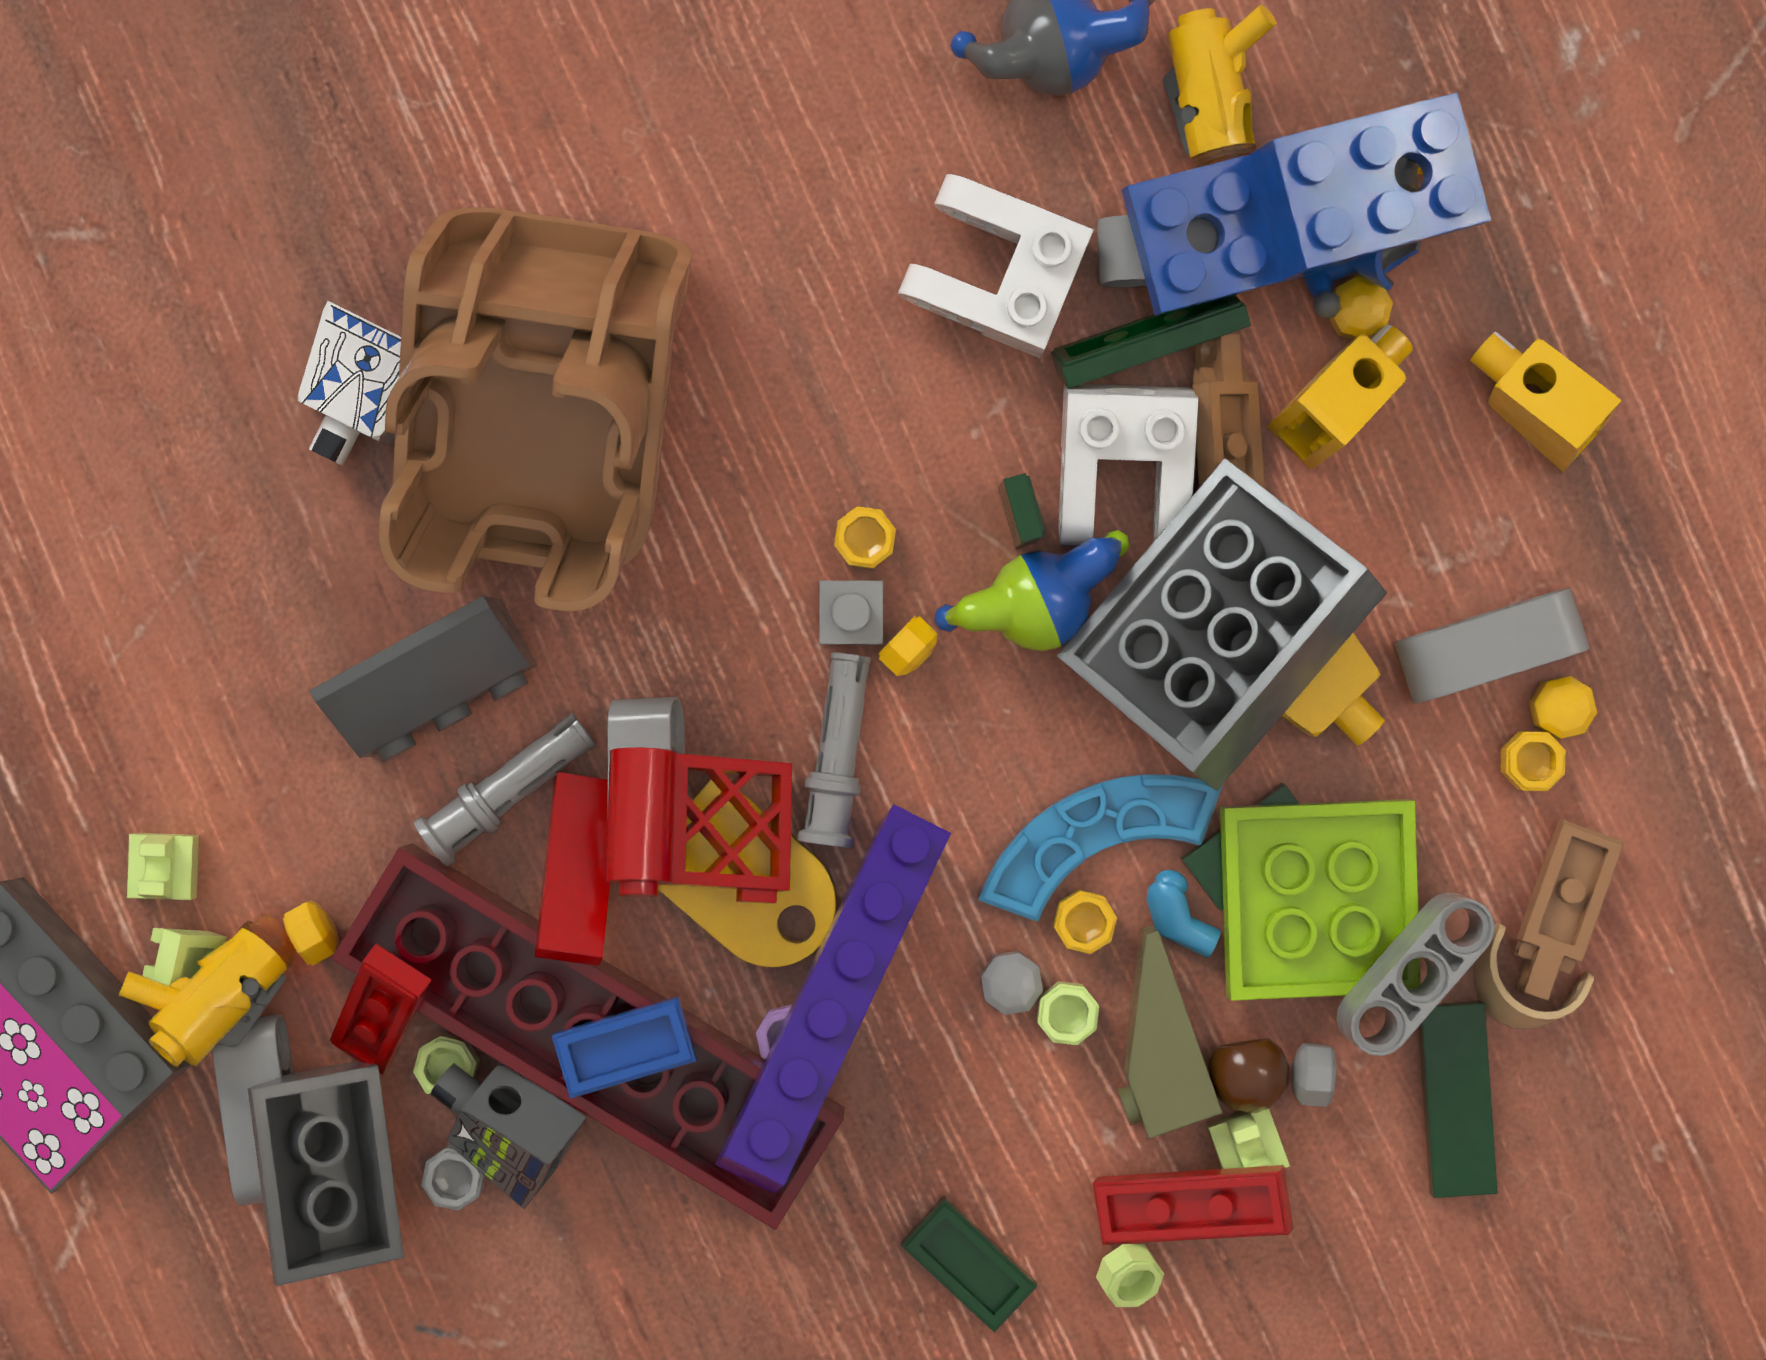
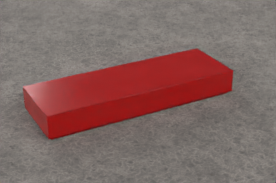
[534,772,610,966]
[329,944,431,1075]
[1093,1165,1293,1245]

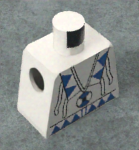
[298,301,401,466]

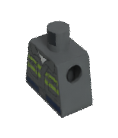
[430,1063,586,1210]

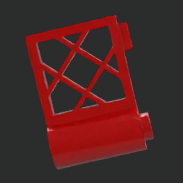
[606,747,792,904]

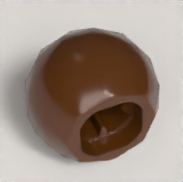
[1208,1038,1289,1113]

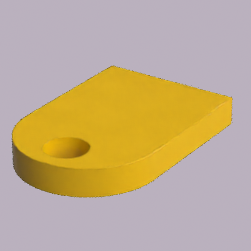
[659,780,836,967]

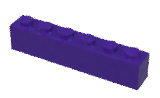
[715,804,951,1194]

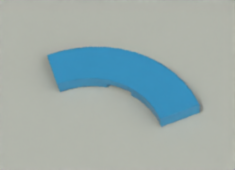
[977,774,1223,922]

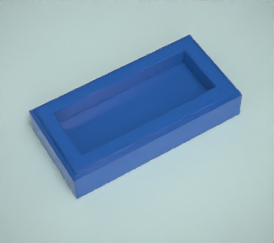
[552,996,698,1098]

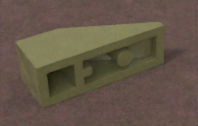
[1117,925,1222,1139]

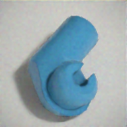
[1146,870,1221,959]

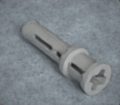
[797,652,871,848]
[413,712,596,867]

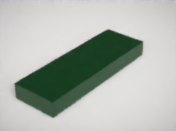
[1051,295,1251,389]
[1418,1001,1498,1198]

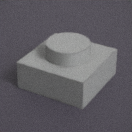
[819,581,883,645]

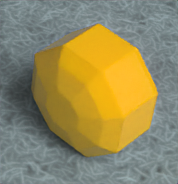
[1329,276,1393,340]
[834,506,896,569]
[878,616,938,676]
[1529,676,1597,739]
[1500,731,1566,791]
[1053,889,1117,954]
[283,900,340,966]

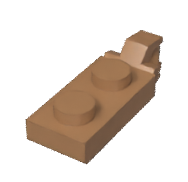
[1192,334,1265,489]
[1514,819,1624,1001]

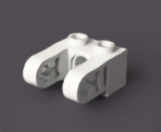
[897,174,1093,358]
[1058,383,1198,545]

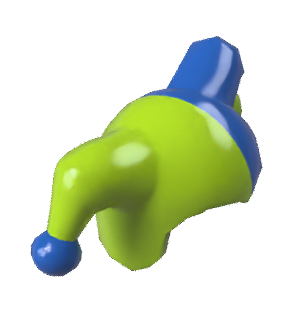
[934,530,1130,651]

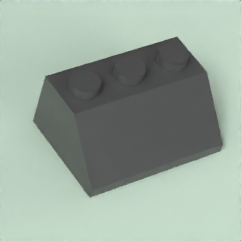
[309,596,537,762]
[248,1061,404,1286]

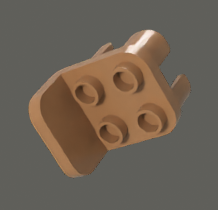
[379,207,692,612]

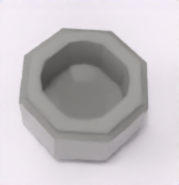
[980,951,1043,1015]
[1291,1043,1336,1107]
[421,1144,486,1211]

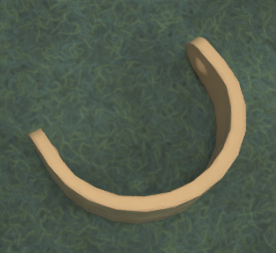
[1474,923,1594,1029]

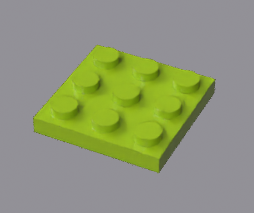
[1220,799,1421,1001]

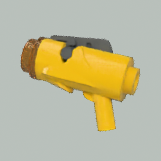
[1163,5,1277,168]
[119,914,297,1067]

